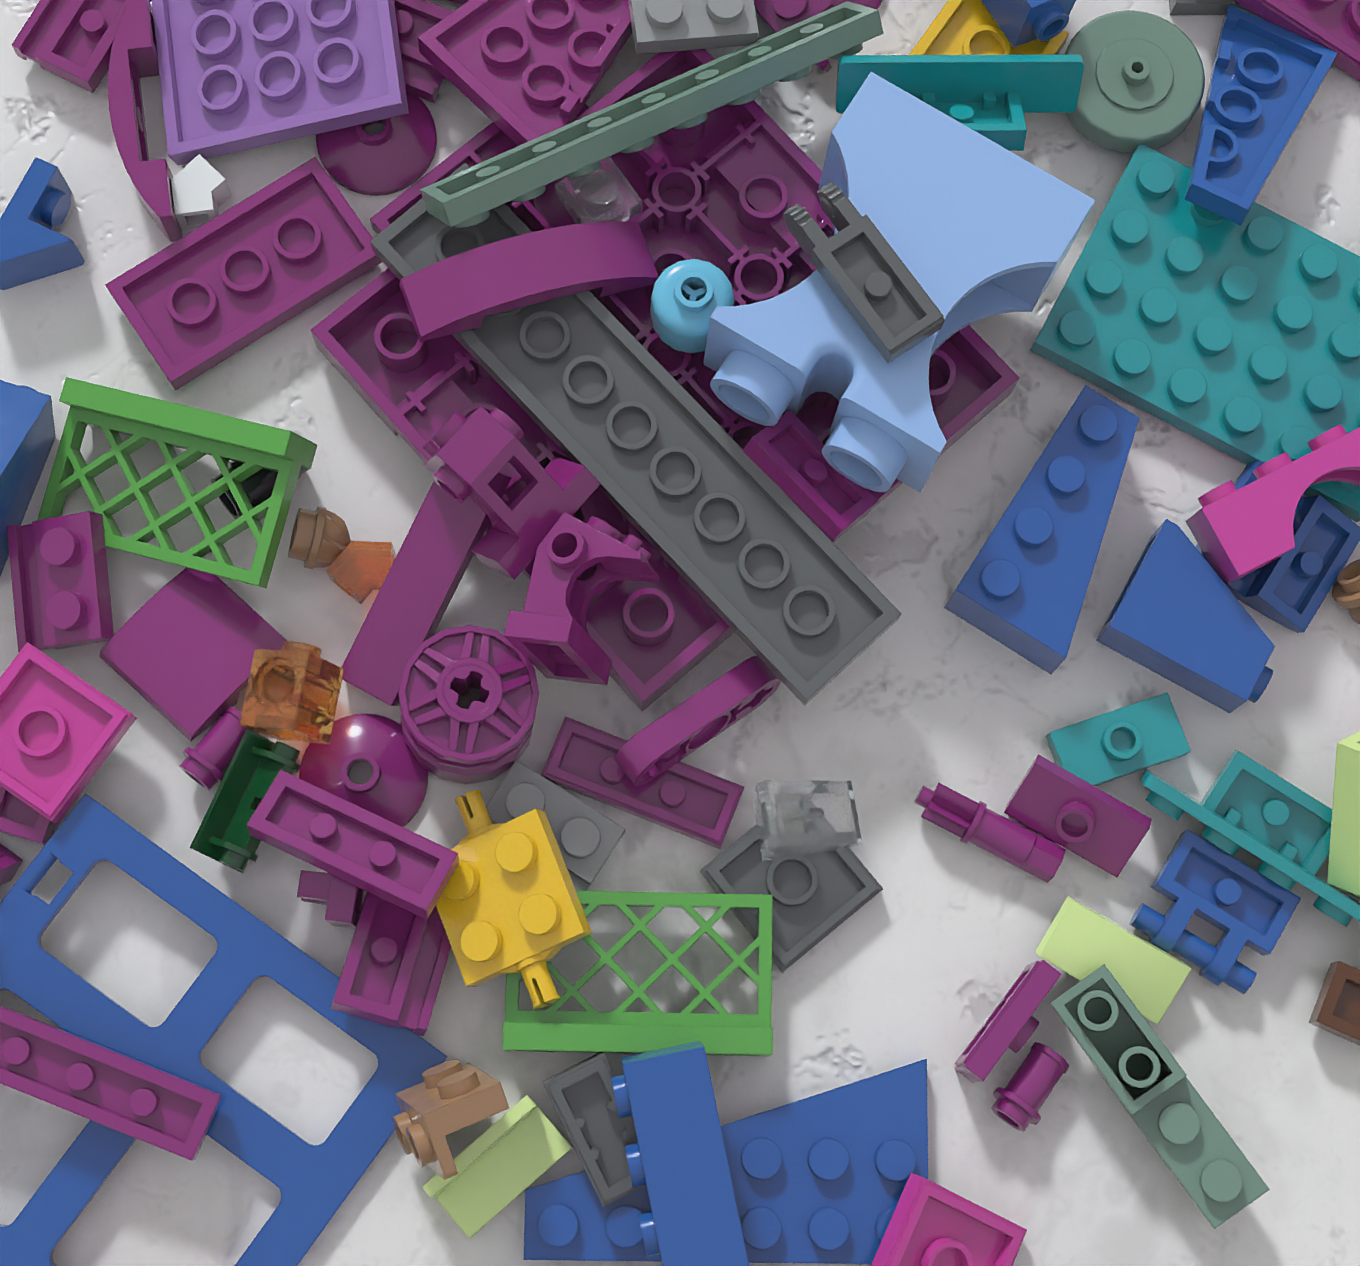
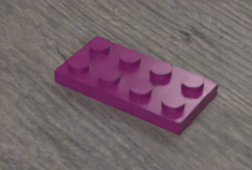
[105,157,382,391]

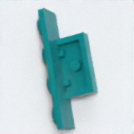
[835,55,1084,151]
[1139,749,1360,927]

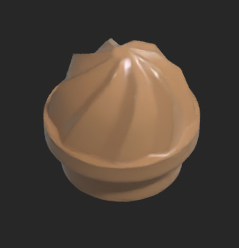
[288,506,351,569]

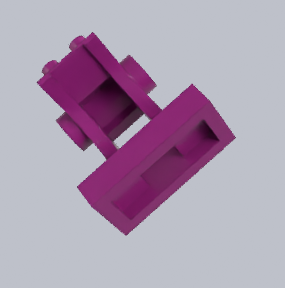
[422,406,600,580]
[504,512,660,685]

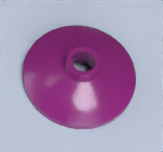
[316,92,437,196]
[299,714,428,827]

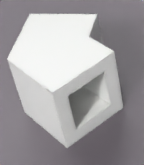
[171,154,232,230]

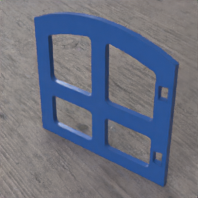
[0,793,448,1266]

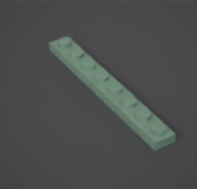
[420,1,884,228]

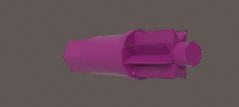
[914,783,1066,883]

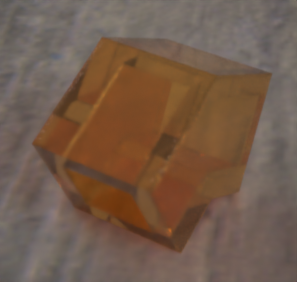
[326,541,396,604]

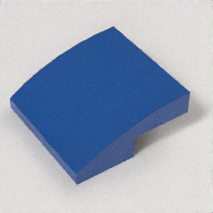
[1196,461,1360,633]

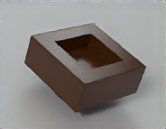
[1308,961,1360,1046]

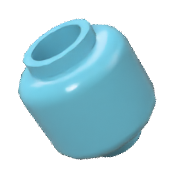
[651,259,735,353]

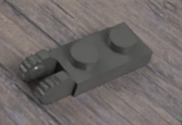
[783,182,945,363]

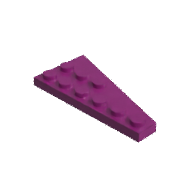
[418,0,633,146]

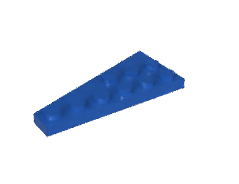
[523,1059,928,1264]

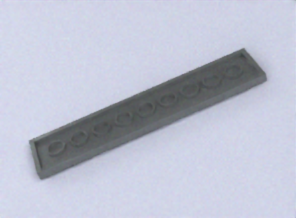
[370,163,902,705]

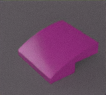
[99,568,289,742]

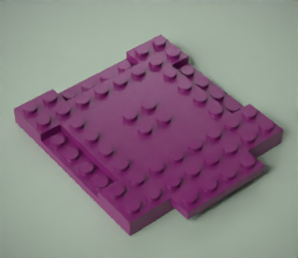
[310,49,1019,712]

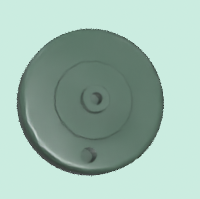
[1064,10,1205,153]

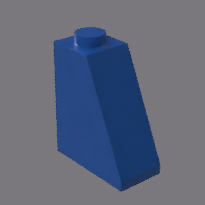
[0,380,56,576]
[1096,519,1275,713]

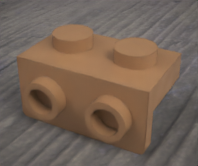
[392,1060,509,1180]

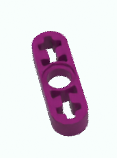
[615,655,781,786]

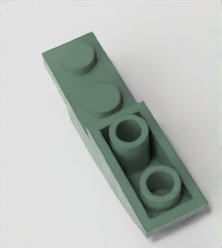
[1050,964,1270,1229]

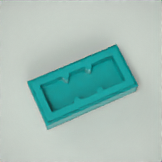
[1045,692,1191,786]

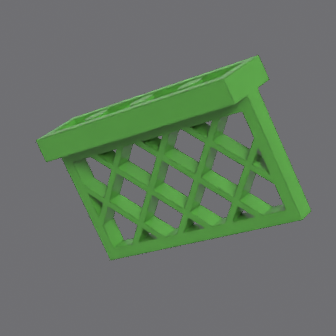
[37,377,318,589]
[502,891,773,1056]

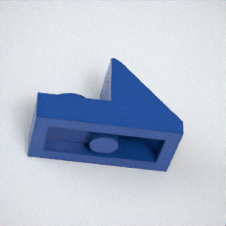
[0,157,85,290]

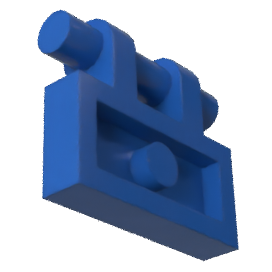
[1129,829,1301,994]

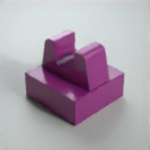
[297,870,365,929]

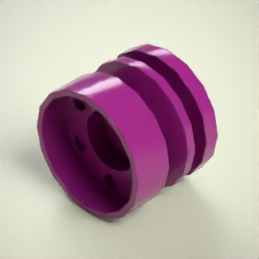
[399,625,540,784]

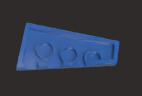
[1185,4,1338,226]

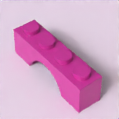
[1185,424,1360,585]

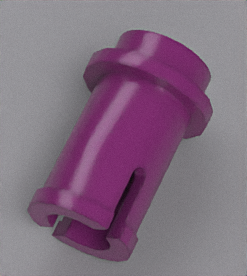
[179,705,261,791]
[991,1042,1070,1132]

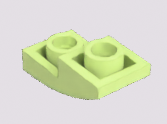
[1035,896,1192,1024]

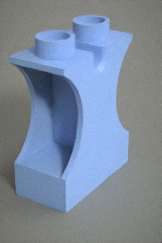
[703,72,1095,493]

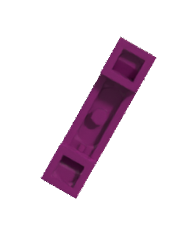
[108,0,183,242]
[400,221,659,342]

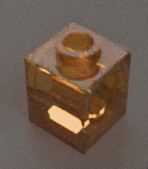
[239,641,344,744]

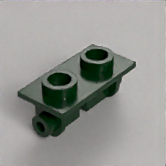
[190,729,301,873]

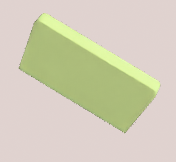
[422,1095,573,1239]

